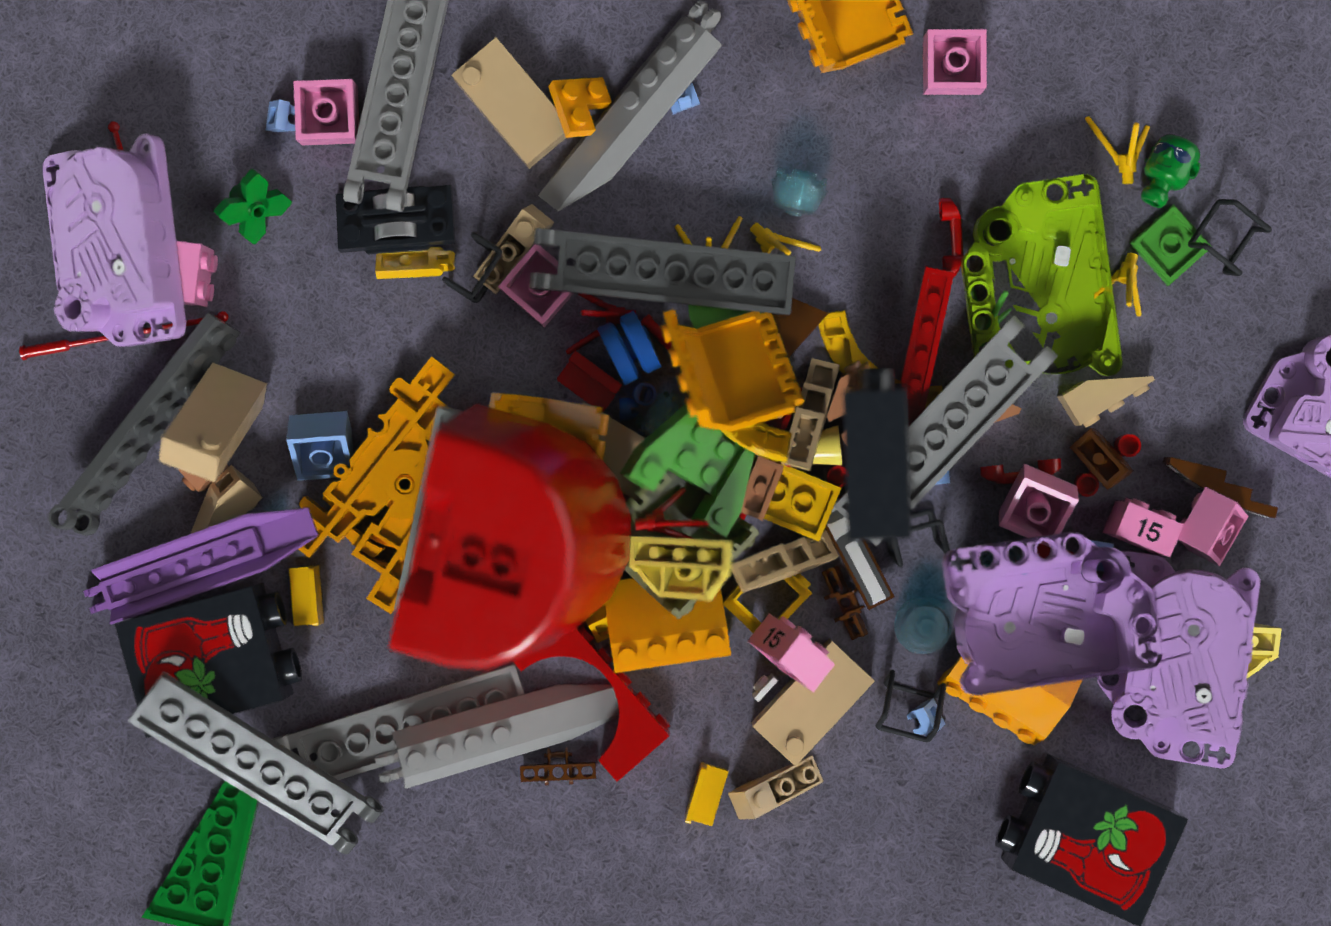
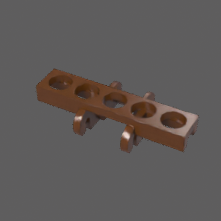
[822,565,868,640]
[520,747,596,786]

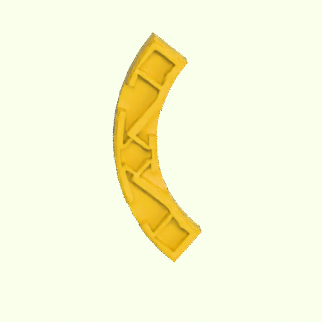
[818,310,942,409]
[720,422,792,463]

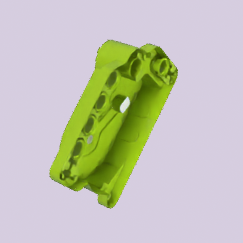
[961,174,1122,376]

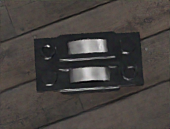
[335,185,455,255]

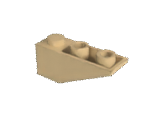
[474,204,554,294]
[1057,376,1155,428]
[191,465,263,534]
[728,755,824,819]

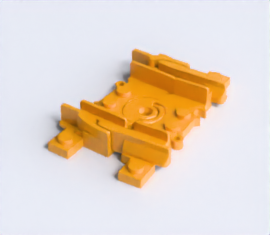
[298,356,455,614]

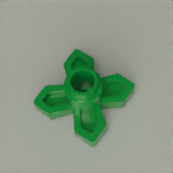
[214,169,292,244]

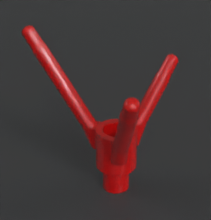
[566,293,637,354]
[634,487,709,539]

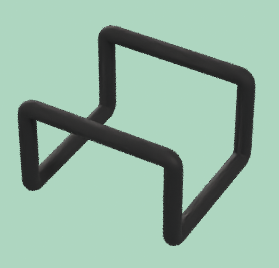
[1188,199,1272,276]
[442,232,502,303]
[885,509,950,567]
[875,670,946,742]

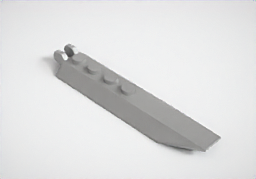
[538,0,722,212]
[374,684,619,789]

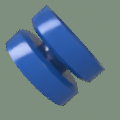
[597,310,661,385]

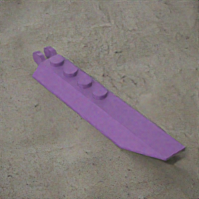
[83,508,319,625]

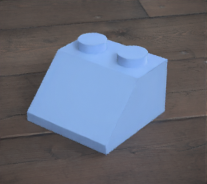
[286,411,353,481]

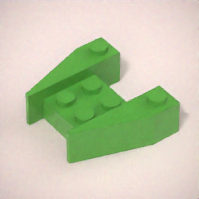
[619,404,755,537]

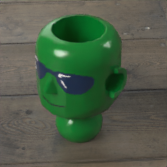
[1141,134,1200,208]

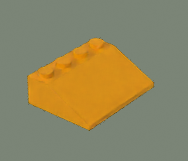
[605,578,731,673]

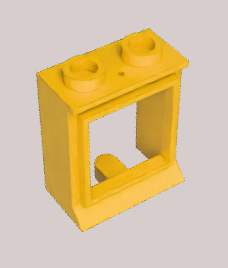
[723,573,812,633]

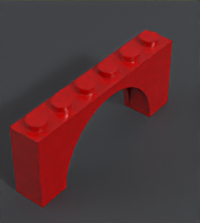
[512,625,671,782]

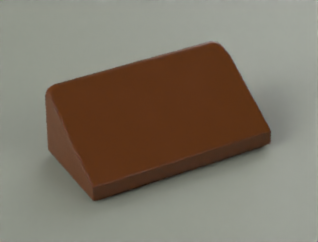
[1070,428,1134,490]

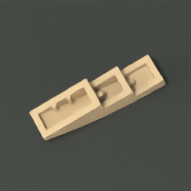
[782,358,840,471]
[731,530,839,593]

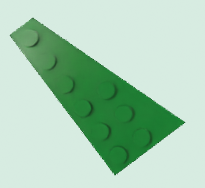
[141,781,259,926]

